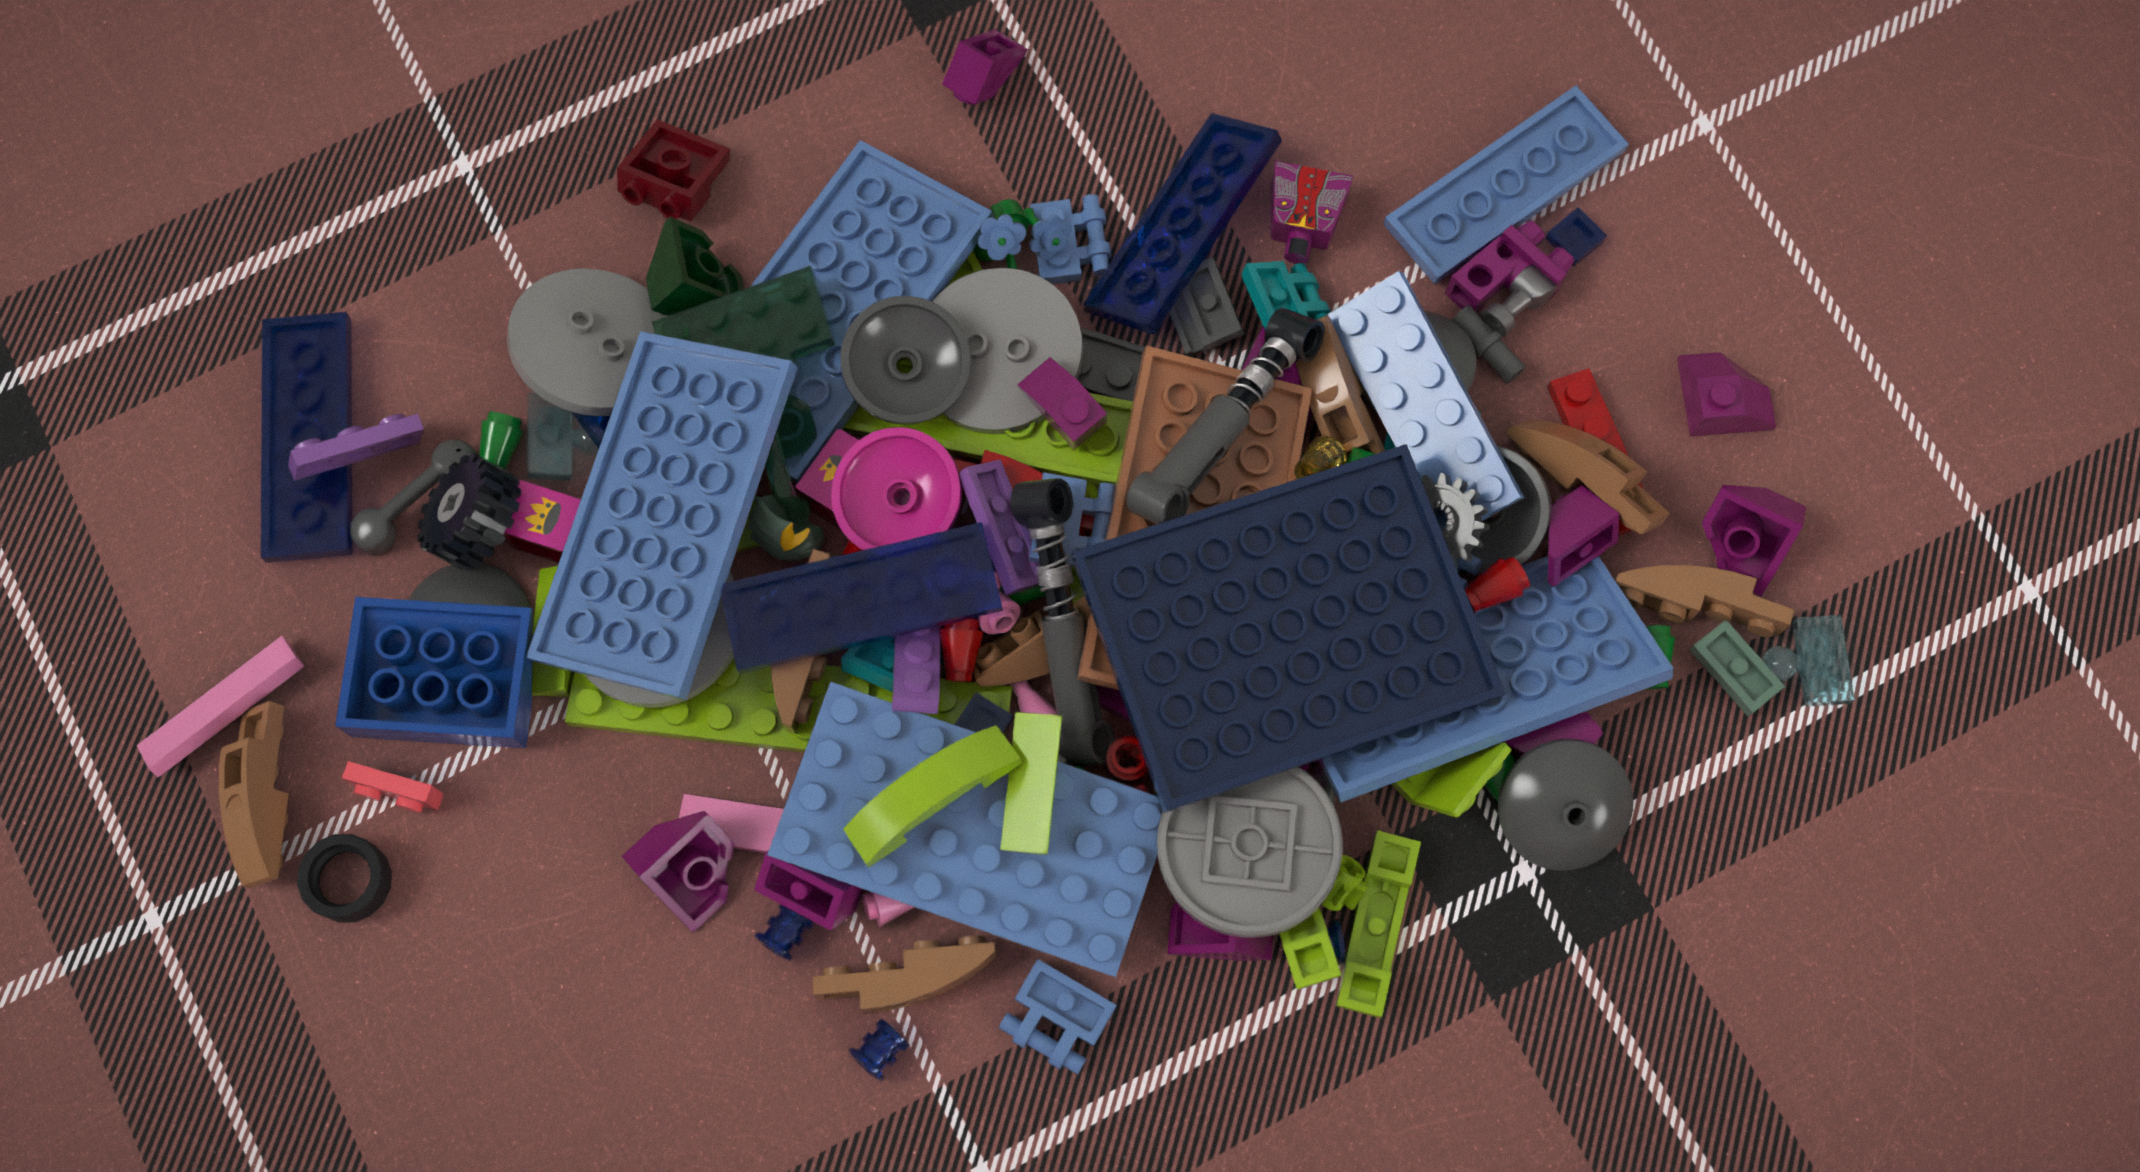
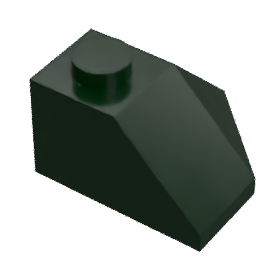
[646,217,745,323]

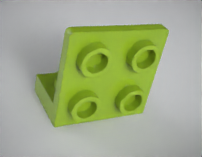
[1391,742,1511,818]

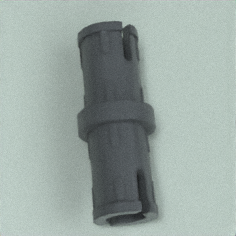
[1451,305,1527,384]

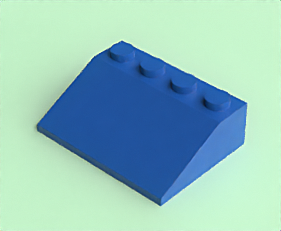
[335,597,533,749]

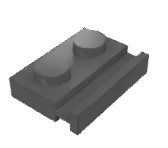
[1157,257,1245,357]
[1078,327,1145,401]

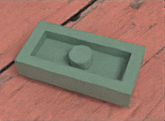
[1689,620,1786,717]

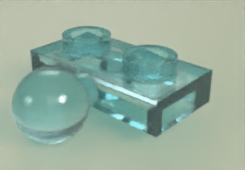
[527,393,606,481]
[1762,615,1855,707]

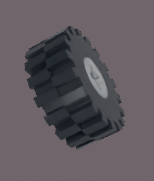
[417,454,521,571]

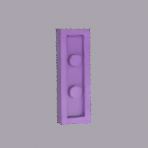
[288,414,424,481]
[959,459,1040,596]
[892,612,940,714]

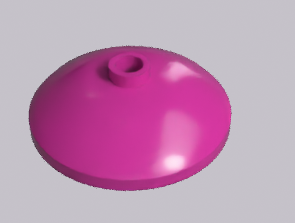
[831,427,962,559]

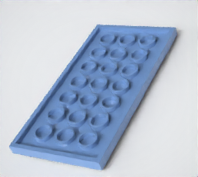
[707,140,995,484]
[526,331,798,701]
[1318,556,1674,803]
[767,682,1163,977]

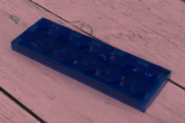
[1083,113,1282,335]
[261,312,353,563]
[720,522,1003,674]

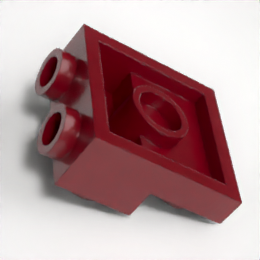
[617,119,730,222]

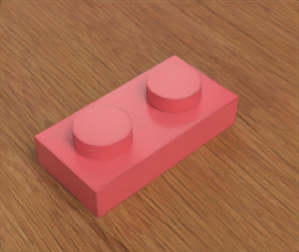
[342,761,444,813]

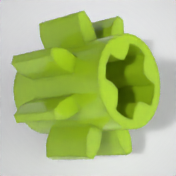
[1321,855,1369,911]

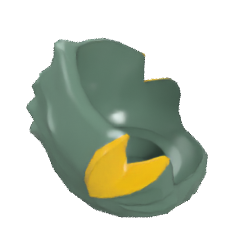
[748,494,825,561]

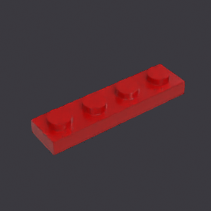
[1547,368,1644,536]

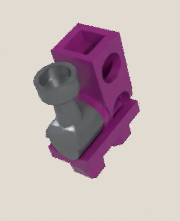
[1445,220,1574,337]

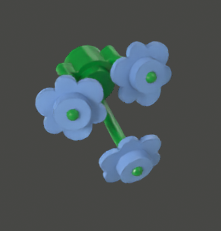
[978,199,1072,269]

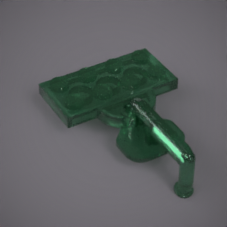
[652,266,835,523]

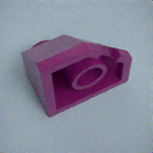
[1677,352,1776,436]
[1702,484,1806,597]
[621,811,734,933]
[1167,902,1273,961]

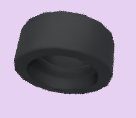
[297,834,392,923]

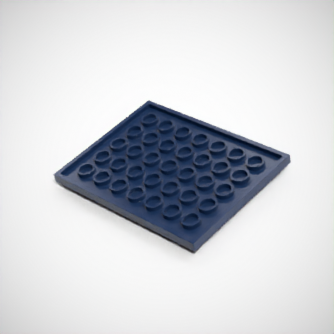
[1071,444,1506,813]

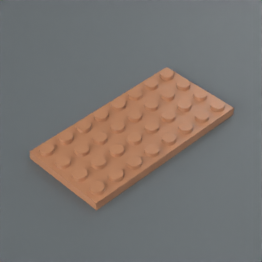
[1077,345,1312,690]

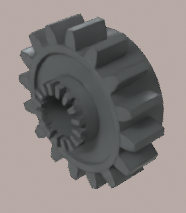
[1422,473,1490,569]

